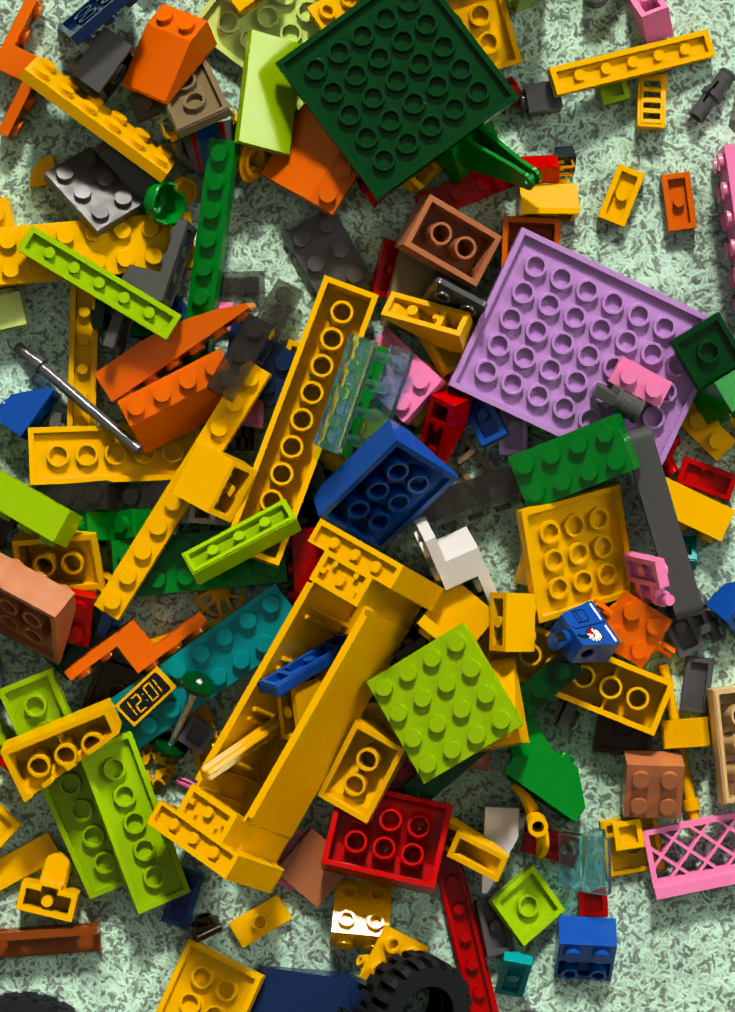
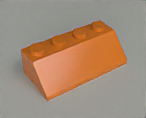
[117,348,235,455]

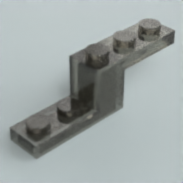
[207,278,304,403]
[32,480,171,513]

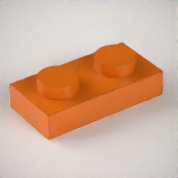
[660,171,697,233]

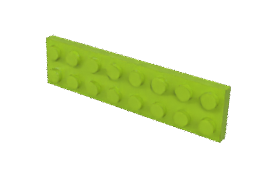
[0,667,125,899]

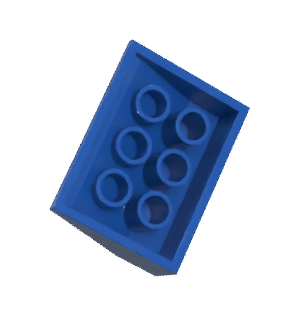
[312,419,458,552]

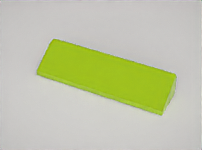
[181,498,301,585]

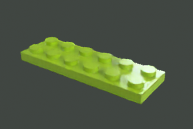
[79,731,191,915]

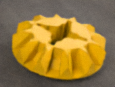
[236,145,266,183]
[139,744,175,790]

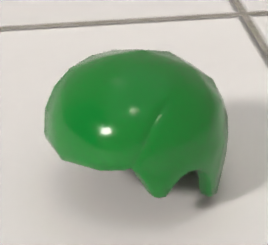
[143,181,185,226]

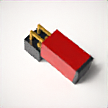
[521,146,577,183]

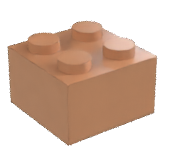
[620,750,685,819]

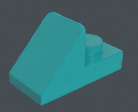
[494,951,533,998]

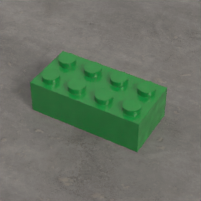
[507,413,642,507]

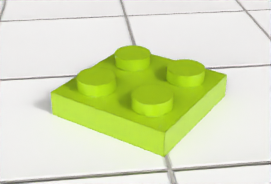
[487,864,565,946]

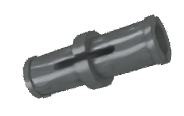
[688,67,735,123]

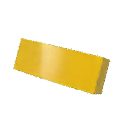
[444,815,510,882]

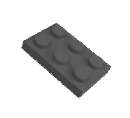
[44,147,143,237]
[283,213,373,295]

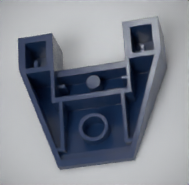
[250,965,368,1012]

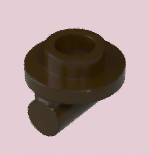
[191,912,222,943]

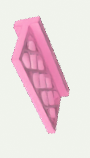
[642,811,735,900]

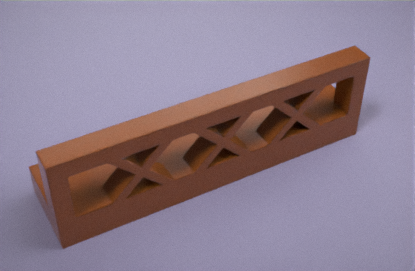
[0,921,102,958]

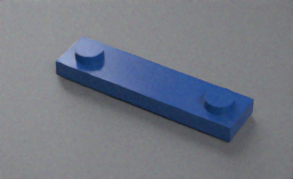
[257,633,348,697]

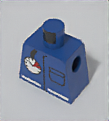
[547,601,621,663]

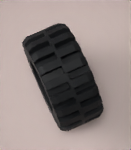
[358,950,472,1012]

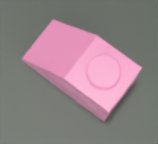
[627,0,674,44]

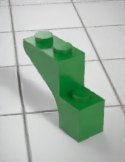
[77,509,152,543]

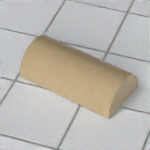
[706,685,735,805]

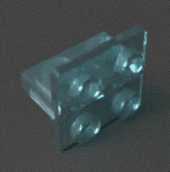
[558,828,611,896]

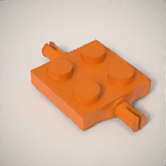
[593,590,675,668]

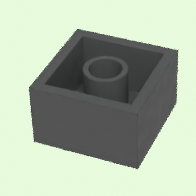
[71,26,135,104]

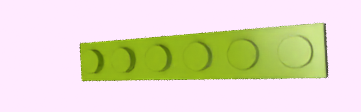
[17,225,182,341]

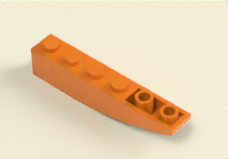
[94,303,257,402]

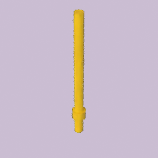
[657,663,702,834]

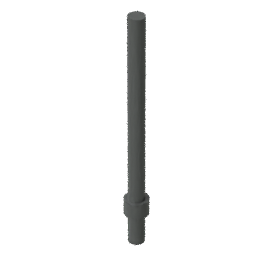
[14,342,143,455]

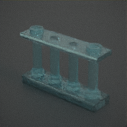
[313,333,415,454]

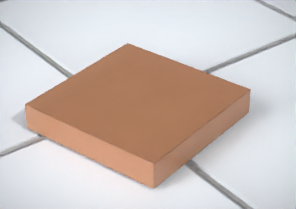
[278,826,345,908]

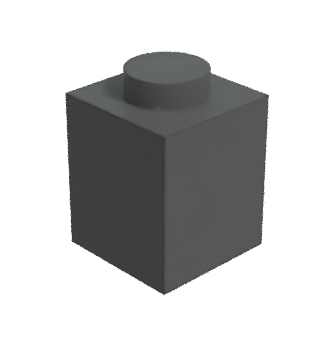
[519,81,563,117]

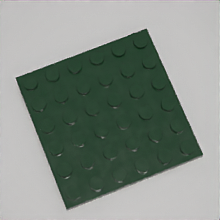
[275,0,519,202]

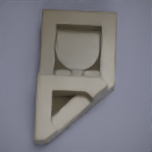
[457,431,497,492]

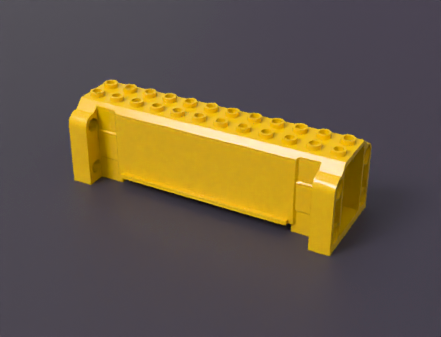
[147,518,444,894]

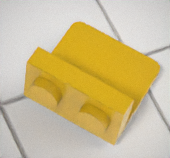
[417,584,490,642]
[330,879,393,952]

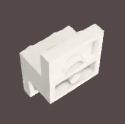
[413,516,497,600]

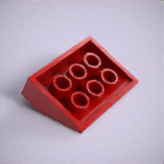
[321,790,453,896]

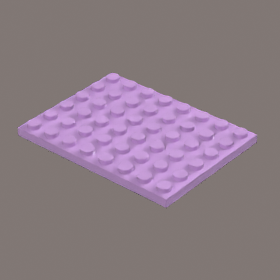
[447,227,728,465]

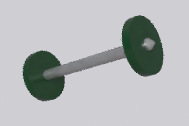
[154,671,215,759]

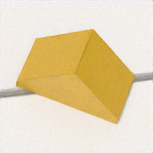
[660,716,712,749]

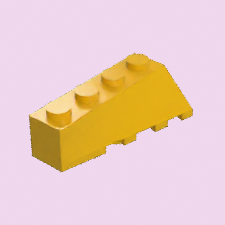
[0,698,122,803]

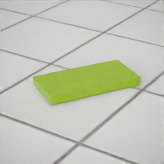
[234,30,301,156]

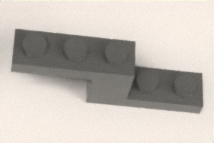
[103,218,197,355]

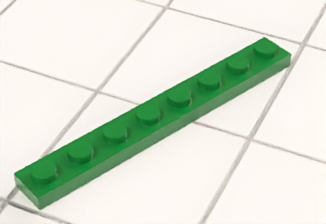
[181,137,240,366]

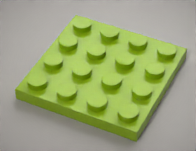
[366,622,525,784]

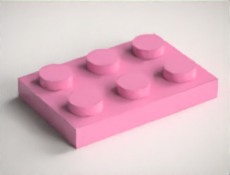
[372,327,446,425]

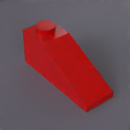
[420,387,473,465]

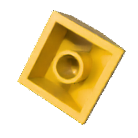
[518,179,579,221]

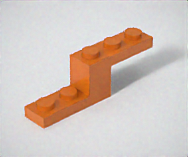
[0,0,45,141]
[64,610,207,681]

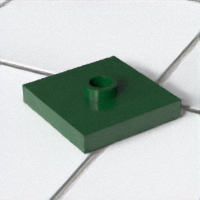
[668,312,735,391]

